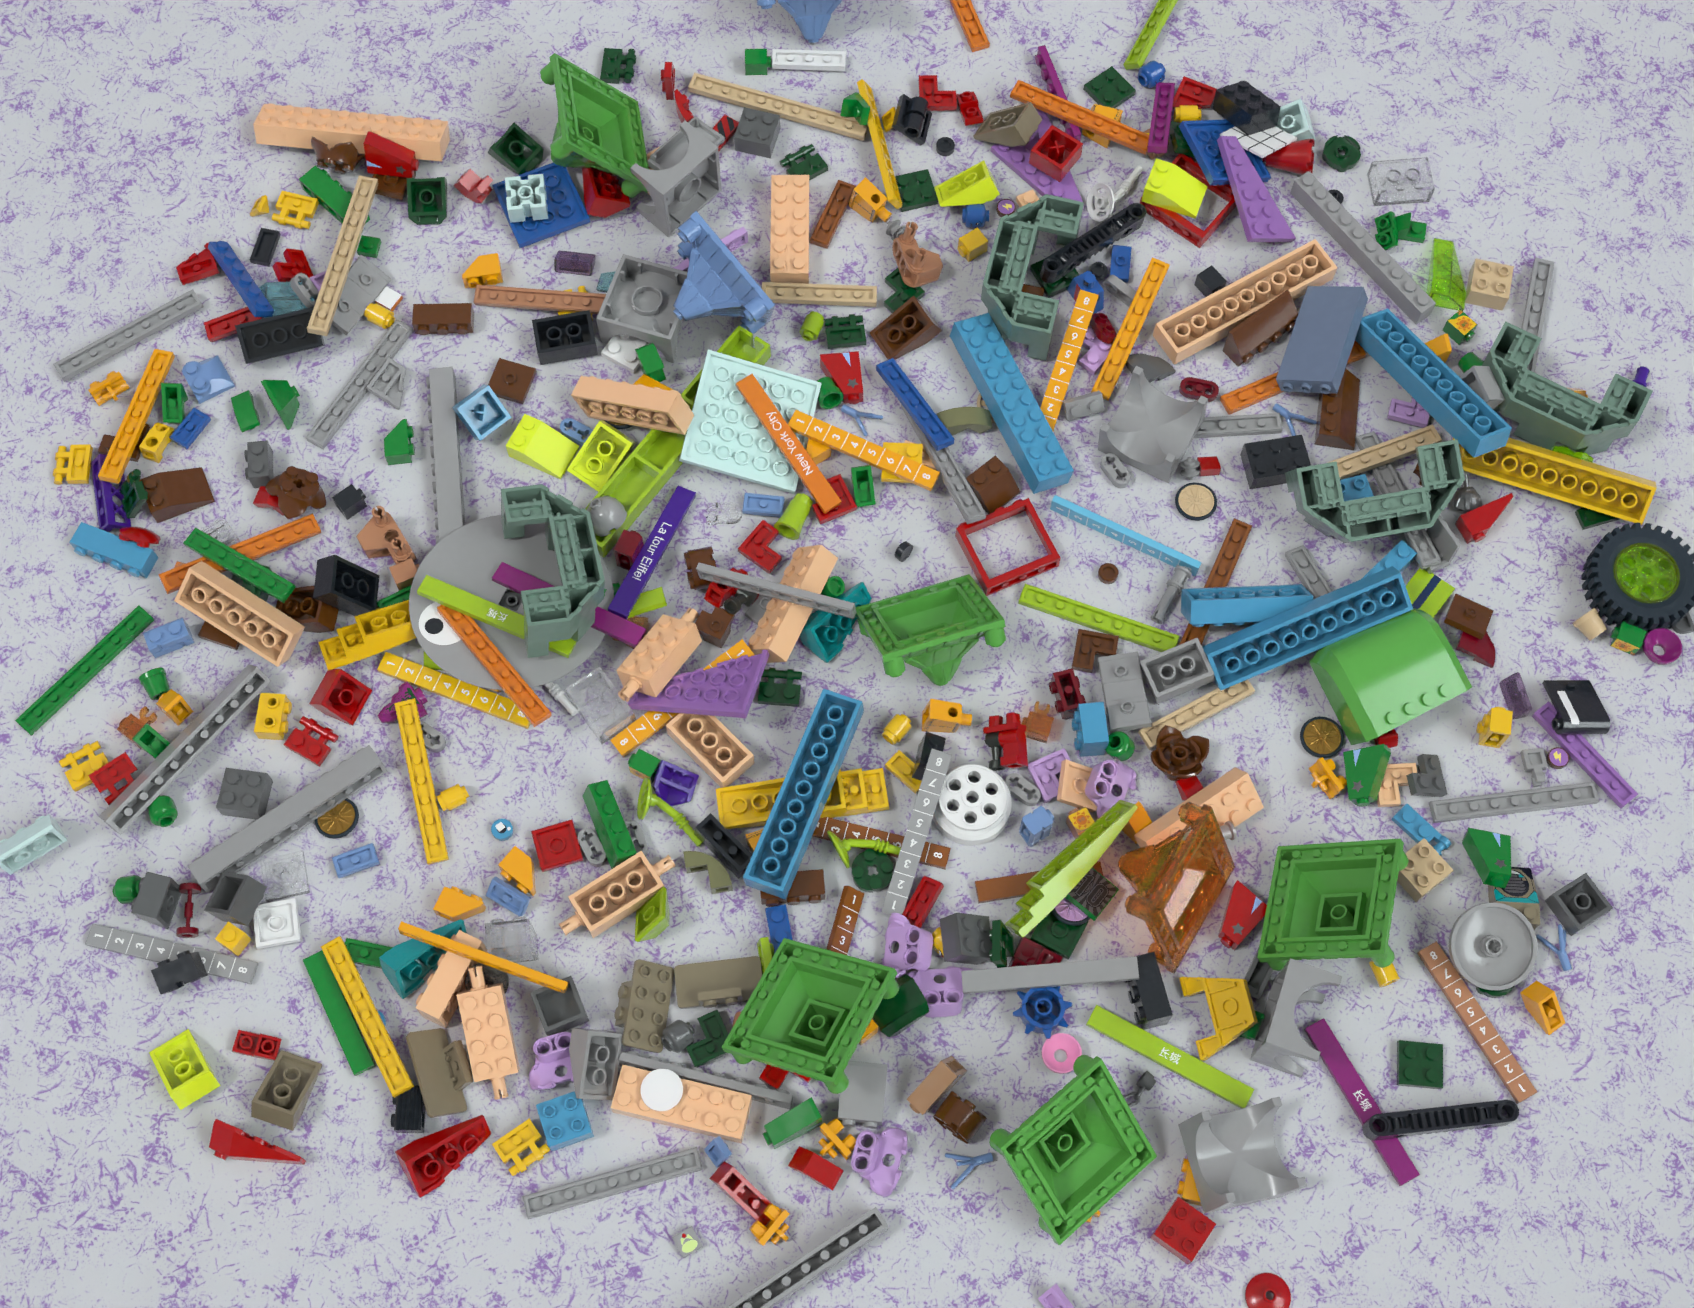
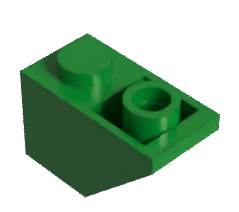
[384,419,415,465]

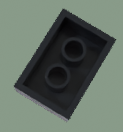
[1212,80,1281,136]
[532,310,598,365]
[1240,435,1311,489]
[313,555,380,616]
[1124,952,1173,1030]

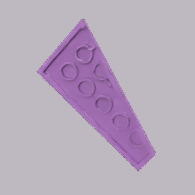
[1217,136,1296,242]

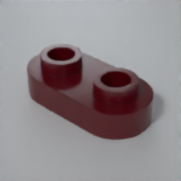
[1090,313,1117,344]
[1179,377,1219,402]

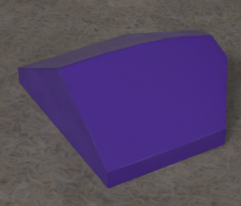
[652,760,699,806]

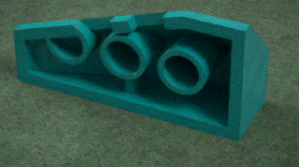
[799,582,872,663]
[379,919,467,999]

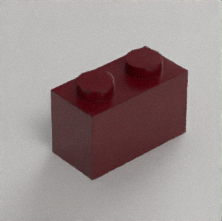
[613,529,644,571]

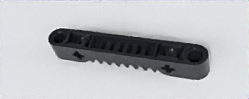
[1040,203,1147,283]
[1362,1100,1519,1141]

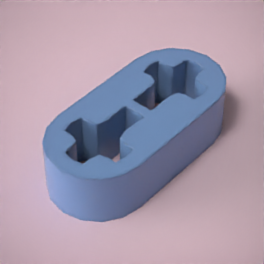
[560,418,593,446]

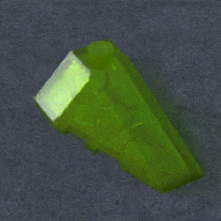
[1426,238,1466,311]

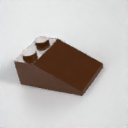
[870,296,942,360]
[140,467,215,523]
[276,586,339,633]

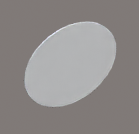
[641,1069,683,1111]

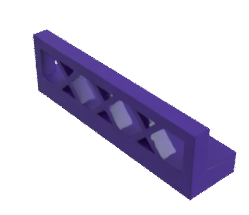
[91,454,131,532]

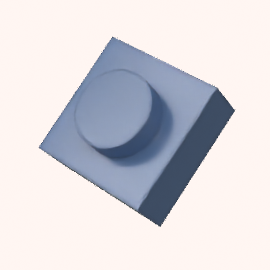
[704,1136,732,1168]

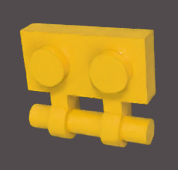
[272,191,319,229]
[53,444,93,485]
[59,741,109,792]
[492,1118,551,1176]

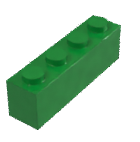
[299,165,370,224]
[582,780,637,869]

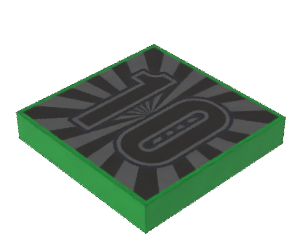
[1065,868,1119,921]

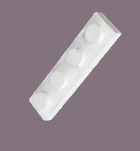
[772,49,846,71]

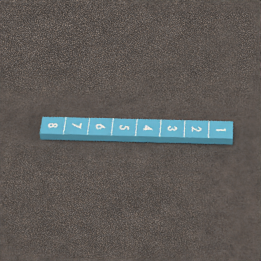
[1050,495,1201,577]

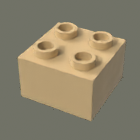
[1464,258,1514,311]
[1397,838,1454,902]

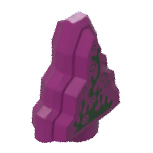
[378,681,428,723]

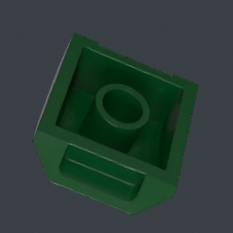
[488,122,544,175]
[407,177,447,225]
[873,974,929,1037]

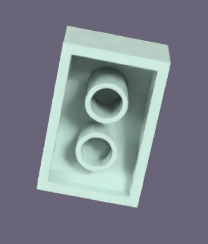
[1276,99,1316,141]

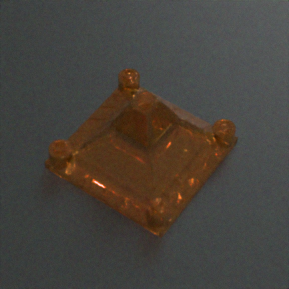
[1118,802,1235,974]

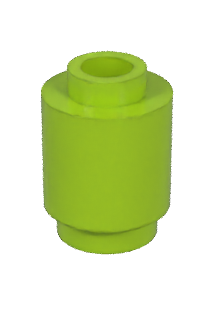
[799,311,824,341]

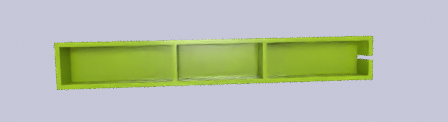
[585,325,771,558]

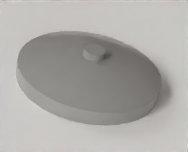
[1449,902,1538,990]

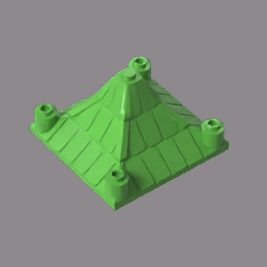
[540,53,649,198]
[855,574,1006,686]
[1257,838,1409,971]
[722,938,899,1094]
[989,1055,1157,1245]

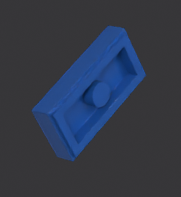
[1109,245,1132,283]
[170,408,211,449]

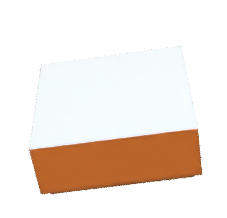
[375,286,403,312]

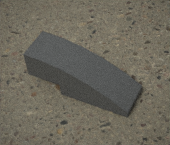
[1244,945,1273,1000]

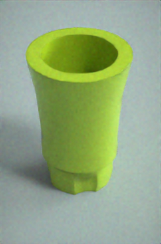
[774,493,813,540]

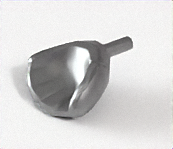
[1452,474,1482,512]

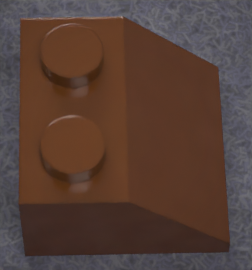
[966,455,1020,514]

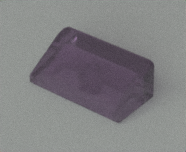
[554,250,596,276]
[1499,672,1532,720]

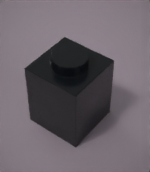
[1194,265,1227,297]
[332,484,367,520]

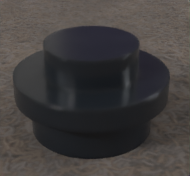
[1089,262,1108,281]

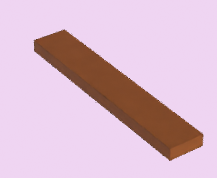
[975,861,1103,904]

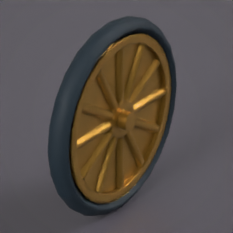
[1300,716,1344,758]
[315,799,359,839]

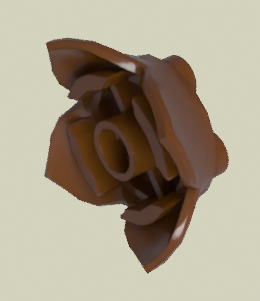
[311,137,365,174]
[265,466,326,519]
[1150,725,1209,781]

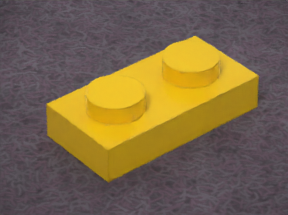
[885,750,922,794]

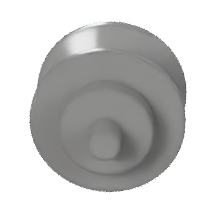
[886,220,906,241]
[1180,457,1200,480]

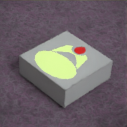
[672,1226,703,1258]

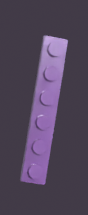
[1532,701,1638,809]

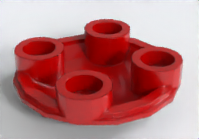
[119,526,161,548]

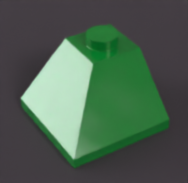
[261,380,300,430]

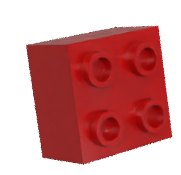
[1029,125,1083,182]
[1150,1197,1216,1265]

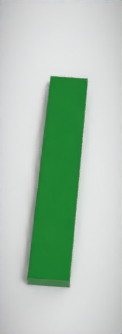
[183,527,296,603]
[303,950,375,1076]

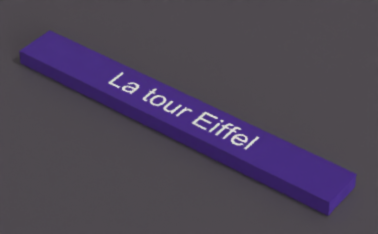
[608,486,696,620]

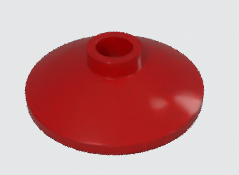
[1245,1273,1291,1308]

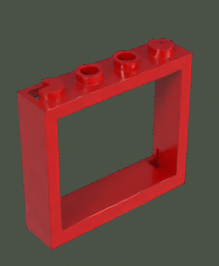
[1140,154,1237,248]
[955,498,1061,596]

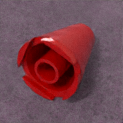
[1262,138,1315,175]

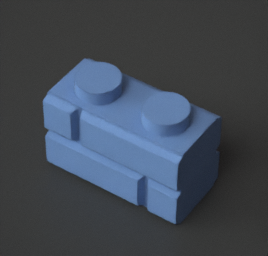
[143,617,195,658]
[1019,806,1054,847]

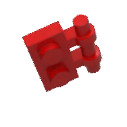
[283,716,339,767]
[88,752,138,805]

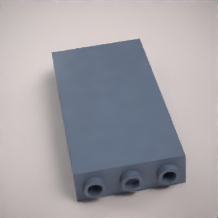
[1276,286,1368,394]

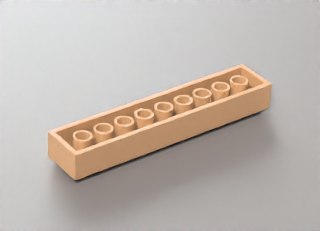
[253,103,450,162]
[1153,239,1338,365]

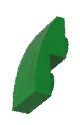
[1374,211,1398,251]
[231,390,260,433]

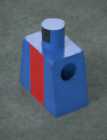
[1067,271,1104,314]

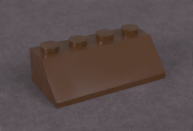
[1223,290,1298,367]
[1314,368,1360,450]

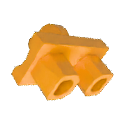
[88,371,130,406]
[1309,757,1347,799]
[818,1118,856,1160]
[749,1203,790,1246]

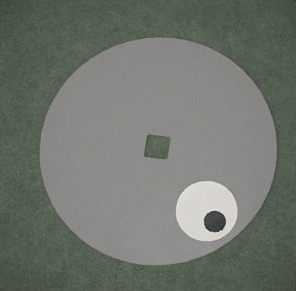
[409,515,614,690]

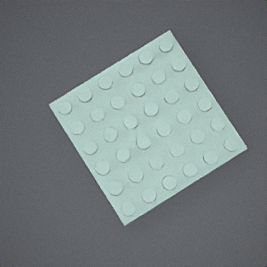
[679,349,821,494]

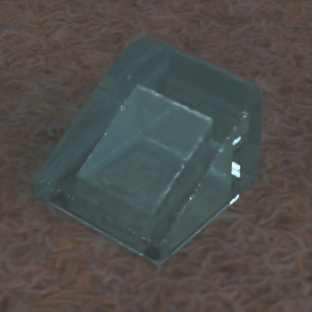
[596,271,616,293]

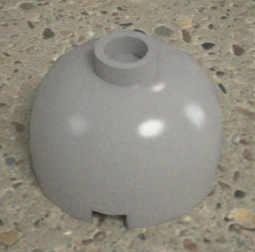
[587,496,627,536]

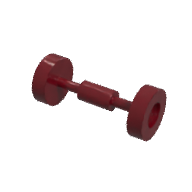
[176,883,201,938]

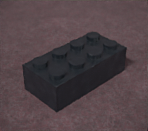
[235,307,325,364]

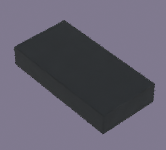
[250,228,281,267]

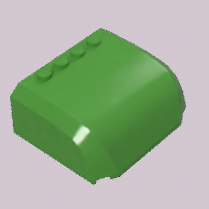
[1309,608,1472,745]

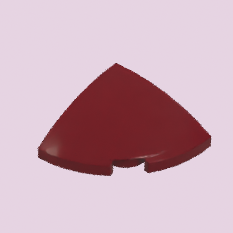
[1456,631,1495,668]
[1008,937,1063,967]

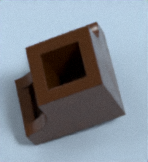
[695,607,735,649]

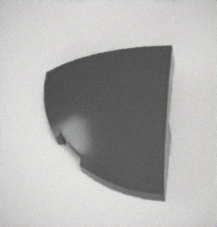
[1125,353,1176,382]

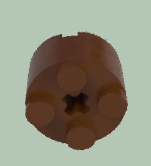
[684,546,716,590]
[933,1091,987,1144]

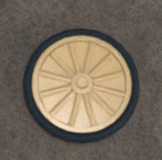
[1175,482,1217,521]

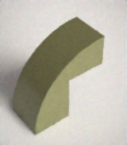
[936,407,993,436]
[683,851,733,894]

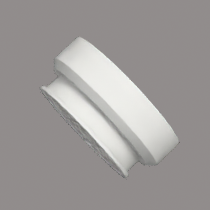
[933,764,1012,846]

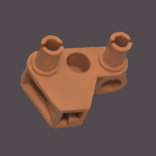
[892,222,943,287]
[356,506,417,564]

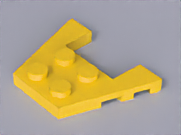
[1179,977,1258,1061]

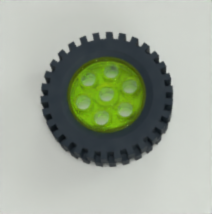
[1581,523,1694,633]

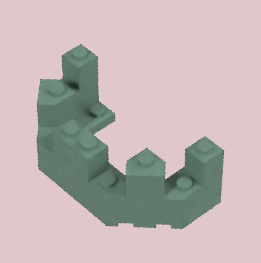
[981,194,1084,361]
[1482,321,1653,457]
[1285,439,1465,543]
[501,484,605,658]

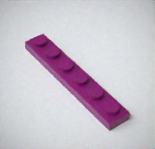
[1035,45,1081,141]
[1148,82,1175,154]

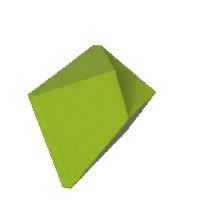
[635,887,670,942]

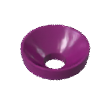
[1643,628,1682,665]

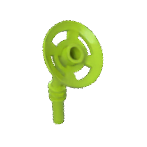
[637,778,702,847]
[827,830,901,869]

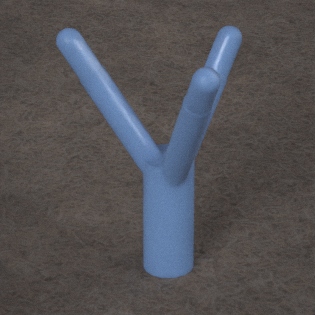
[1273,403,1317,436]
[841,404,883,436]
[1536,924,1572,971]
[945,1152,993,1189]

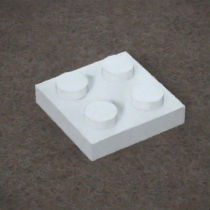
[601,335,650,373]
[253,898,301,949]

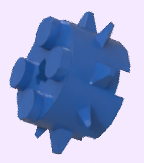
[1013,986,1073,1039]

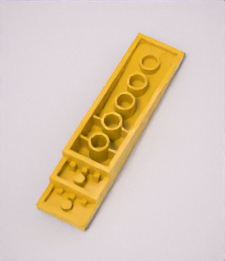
[318,600,416,671]
[716,768,890,829]

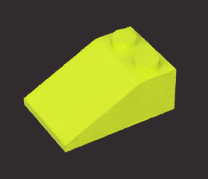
[1142,158,1208,219]
[934,160,1000,207]
[505,414,580,479]
[567,420,635,492]
[149,1029,221,1110]

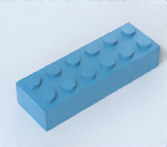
[1181,584,1313,627]

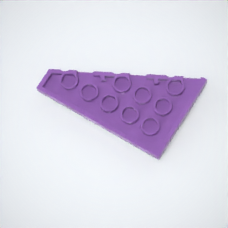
[990,109,1084,210]
[628,650,769,718]

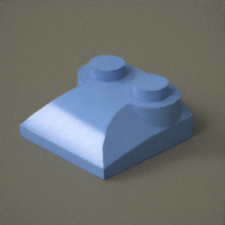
[181,355,235,404]

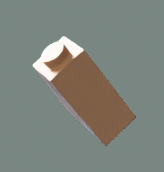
[907,1056,967,1115]

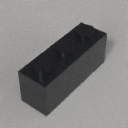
[694,813,752,879]

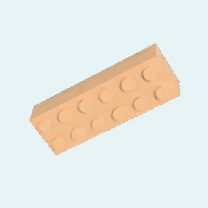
[770,175,809,284]
[571,376,694,435]
[748,545,838,663]
[174,561,305,667]
[1134,767,1264,876]
[611,1065,752,1143]

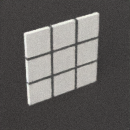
[1220,126,1297,158]

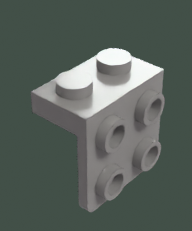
[1426,515,1460,574]

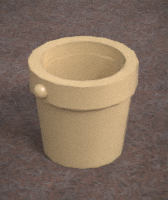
[1572,608,1607,641]

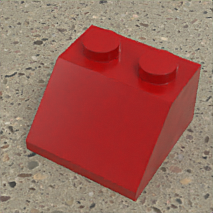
[309,669,372,726]

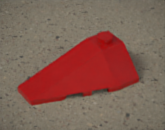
[582,167,631,218]
[395,1115,491,1198]
[209,1119,306,1165]

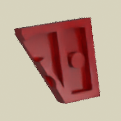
[661,62,675,100]
[1172,76,1217,111]
[176,243,220,285]

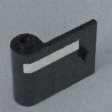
[1542,680,1610,735]

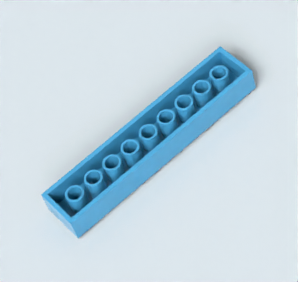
[1355,309,1512,458]
[950,313,1074,494]
[1202,566,1413,691]
[743,689,864,900]

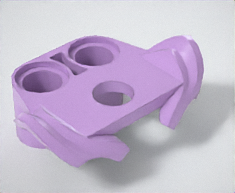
[1085,760,1136,819]
[882,913,933,978]
[907,966,973,1018]
[529,1032,574,1090]
[851,1127,908,1197]

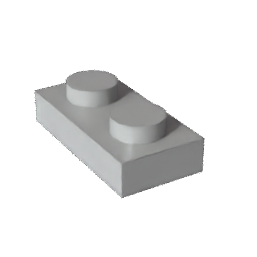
[1063,391,1104,421]

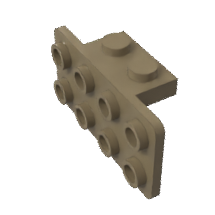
[674,956,762,1009]
[614,959,674,1053]
[406,1028,473,1118]

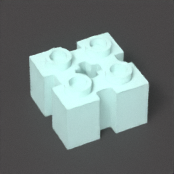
[505,174,548,223]

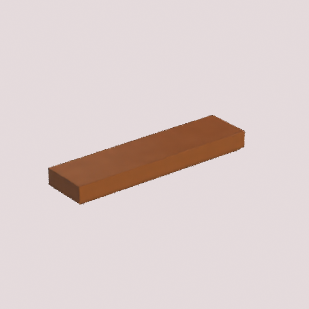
[810,180,856,249]

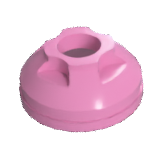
[1041,1033,1082,1074]

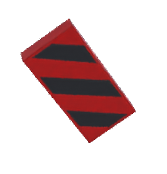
[712,114,739,152]

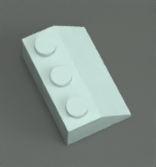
[0,814,67,875]

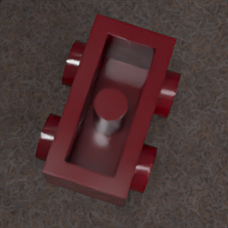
[1049,668,1086,719]

